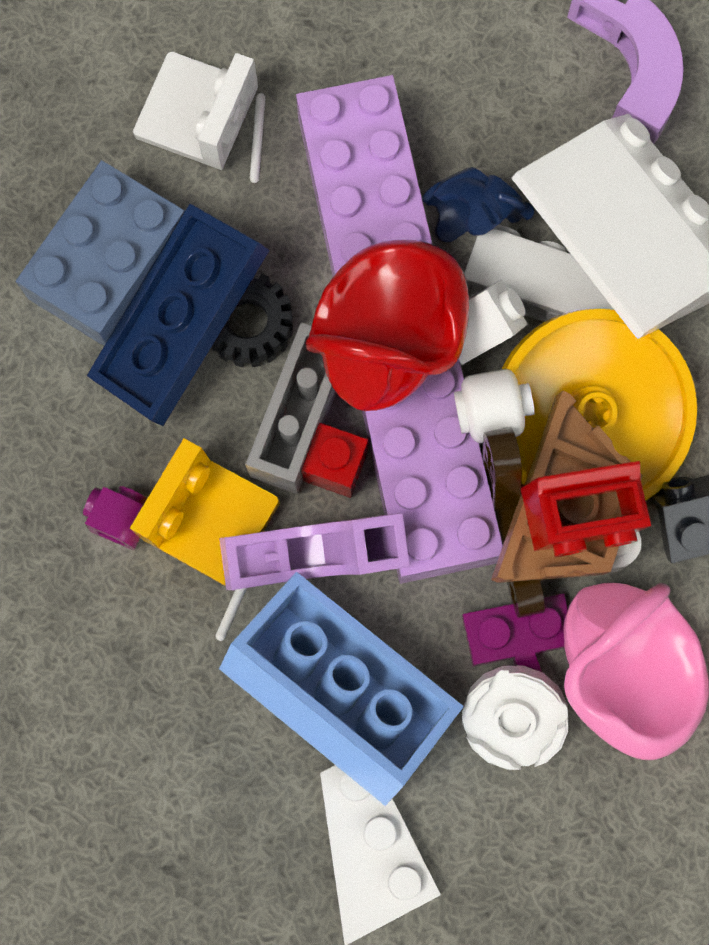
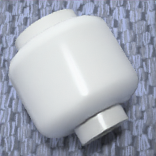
[454,369,535,443]

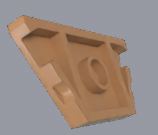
[491,391,643,583]

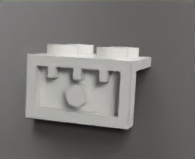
[133,52,258,170]

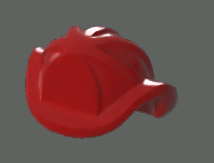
[306,240,469,411]

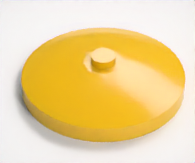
[502,309,697,501]

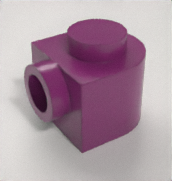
[83,486,147,550]

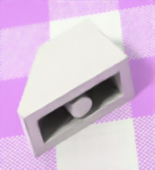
[459,279,528,365]

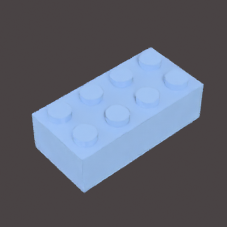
[219,572,464,806]

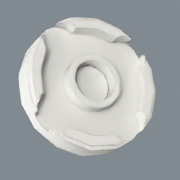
[462,666,569,770]

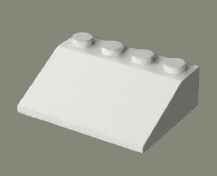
[512,114,709,339]

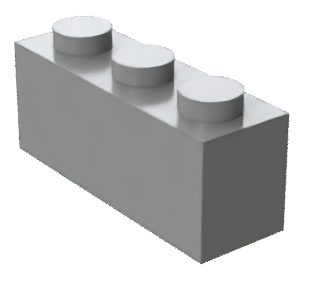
[245,322,336,494]

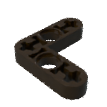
[483,427,545,618]

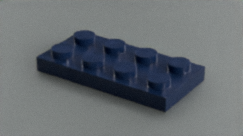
[87,204,270,426]

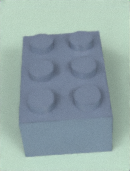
[15,160,185,346]

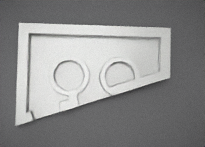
[320,765,441,945]

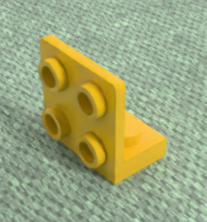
[130,438,280,586]

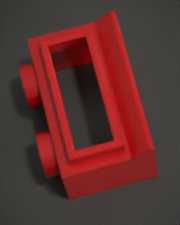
[520,461,651,557]

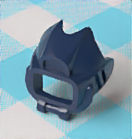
[422,167,534,243]

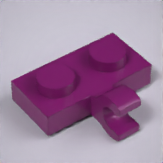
[462,594,568,672]

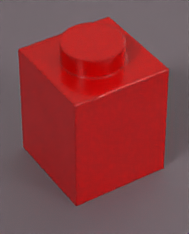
[301,423,368,498]

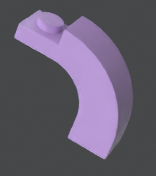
[567,0,683,144]
[219,513,410,590]

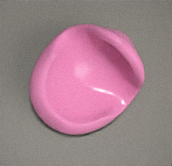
[563,583,709,760]

